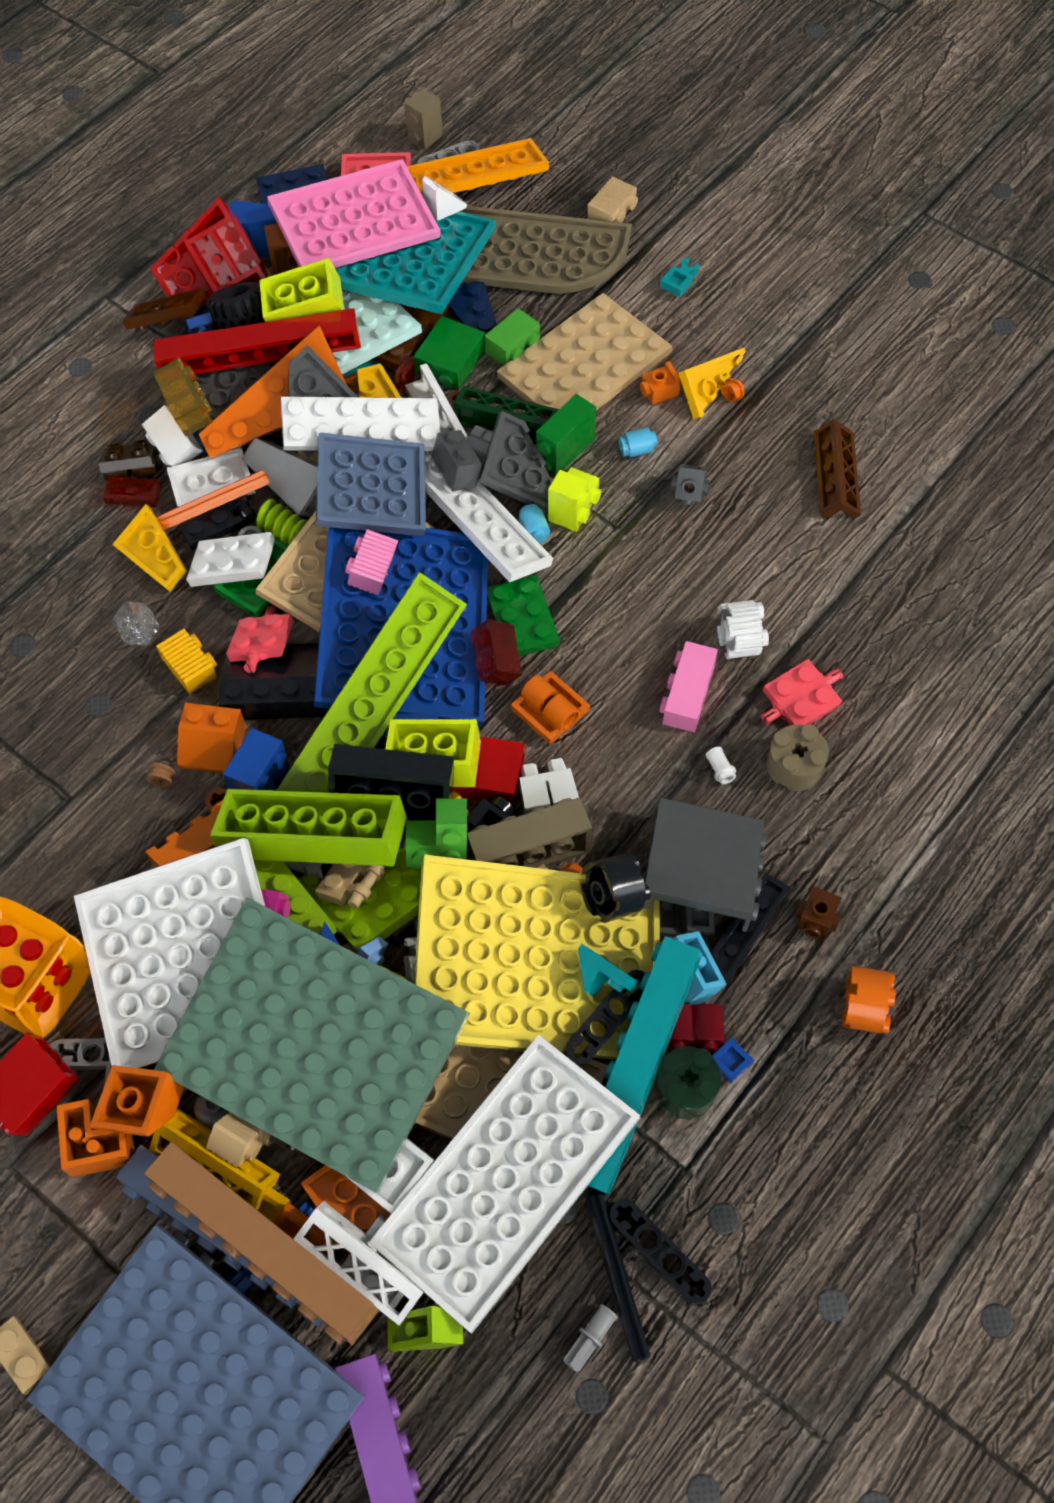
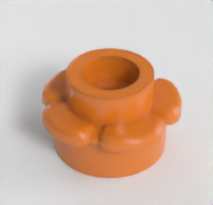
[721,378,744,403]

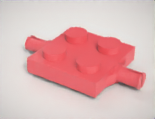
[226,606,294,673]
[761,659,843,725]

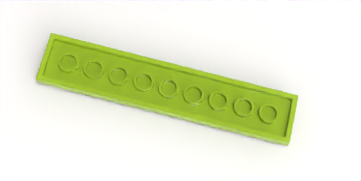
[276,572,467,793]

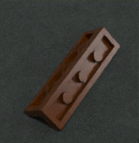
[814,419,861,518]

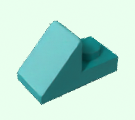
[578,943,640,997]

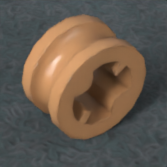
[146,763,175,788]

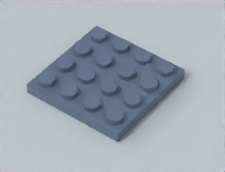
[316,432,426,536]

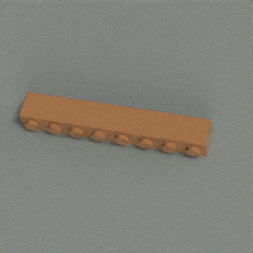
[144,1142,378,1345]

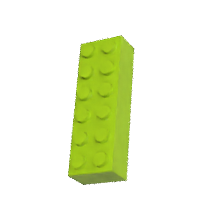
[210,789,407,867]

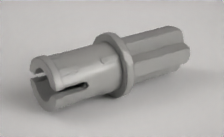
[563,1304,618,1372]

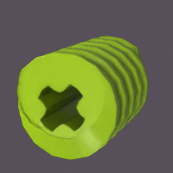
[256,498,307,546]

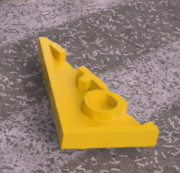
[678,348,746,419]

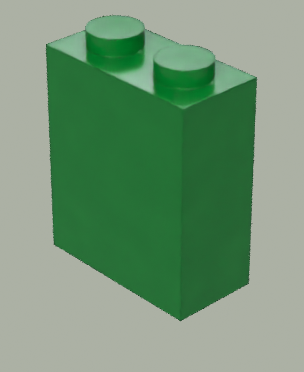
[413,316,486,390]
[536,394,596,477]

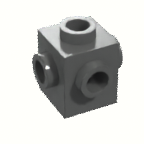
[671,464,710,505]

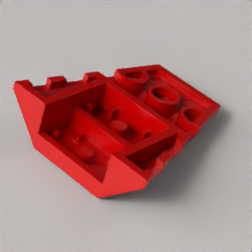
[150,197,268,306]

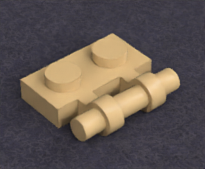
[315,864,386,909]

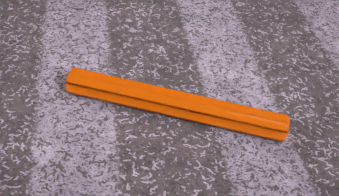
[156,470,269,530]

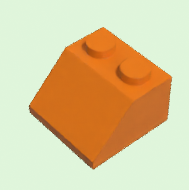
[177,703,246,774]
[90,1065,184,1137]

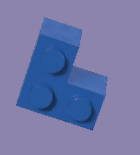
[223,728,290,791]

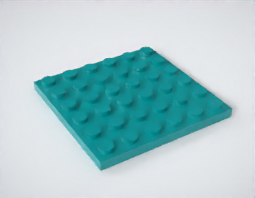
[335,212,496,314]

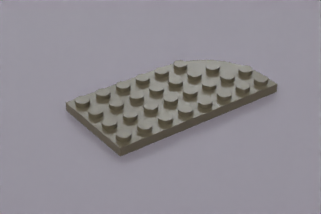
[459,206,632,294]

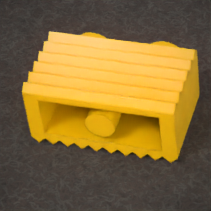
[156,628,217,694]

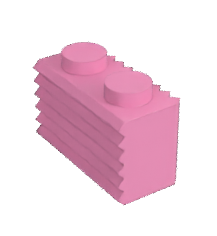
[345,529,398,595]

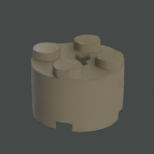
[767,724,829,791]

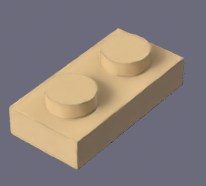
[0,1316,51,1395]

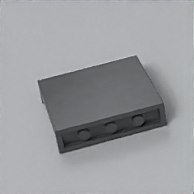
[643,798,767,932]

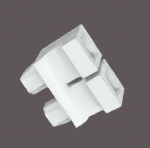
[519,758,579,815]

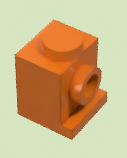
[640,361,681,405]

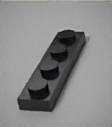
[711,872,791,985]

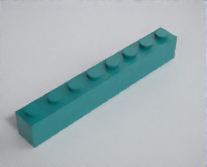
[588,936,703,1195]

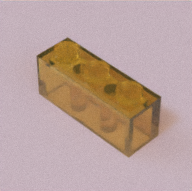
[153,358,213,437]

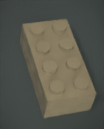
[467,797,592,868]

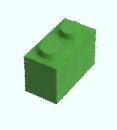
[484,308,540,366]

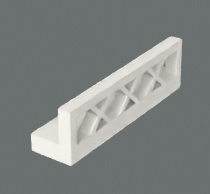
[405,363,467,439]
[294,1201,424,1325]

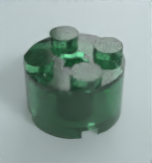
[655,1046,721,1119]

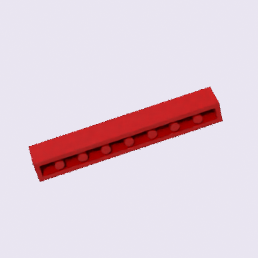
[154,308,361,380]

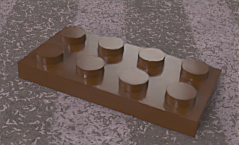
[371,304,450,373]

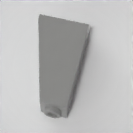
[242,438,317,517]

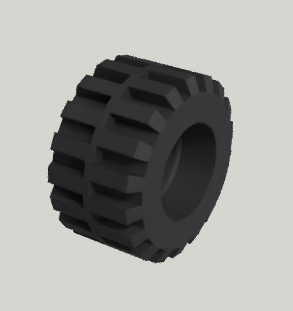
[206,282,265,330]

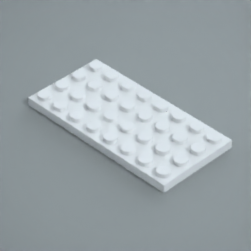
[369,1035,641,1334]

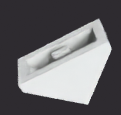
[422,176,467,221]

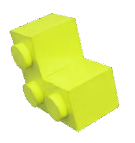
[548,467,601,532]

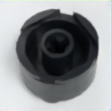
[581,854,651,923]

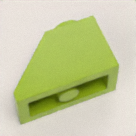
[387,1306,463,1352]

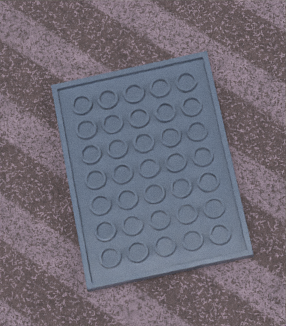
[27,1225,366,1503]

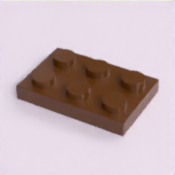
[122,288,206,331]

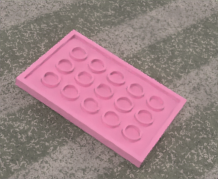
[267,159,441,268]

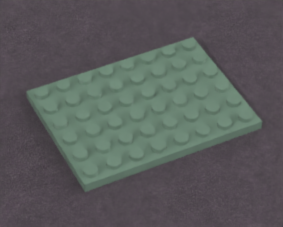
[154,897,470,1193]

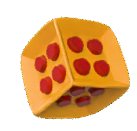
[0,897,90,1038]

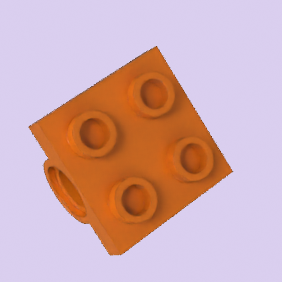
[511,671,590,745]

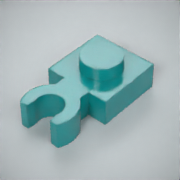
[660,257,699,297]

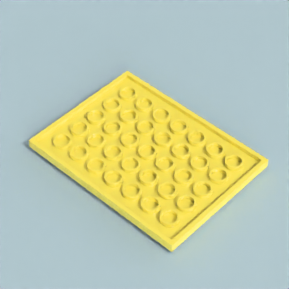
[414,854,660,1060]

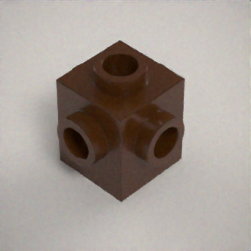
[795,886,842,939]

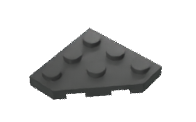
[288,345,359,458]
[477,411,554,513]

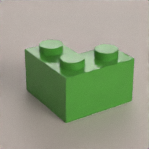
[406,798,467,868]

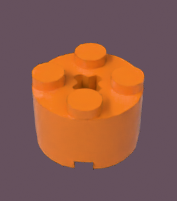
[842,966,896,1034]

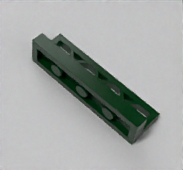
[453,386,559,444]

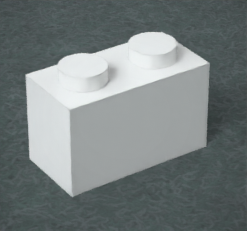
[142,405,203,466]

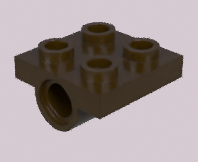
[98,440,158,481]

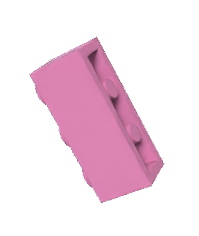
[659,641,718,733]

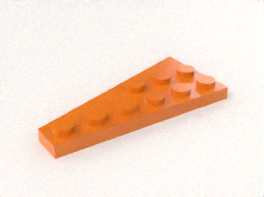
[199,325,347,459]

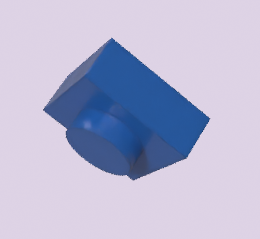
[709,1037,754,1084]

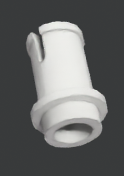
[706,747,736,785]

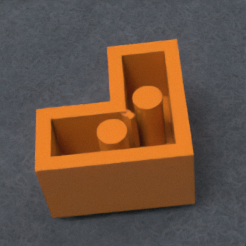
[57,1099,135,1178]

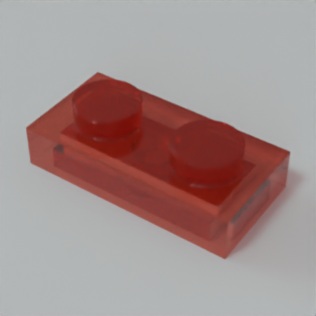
[103,477,161,507]

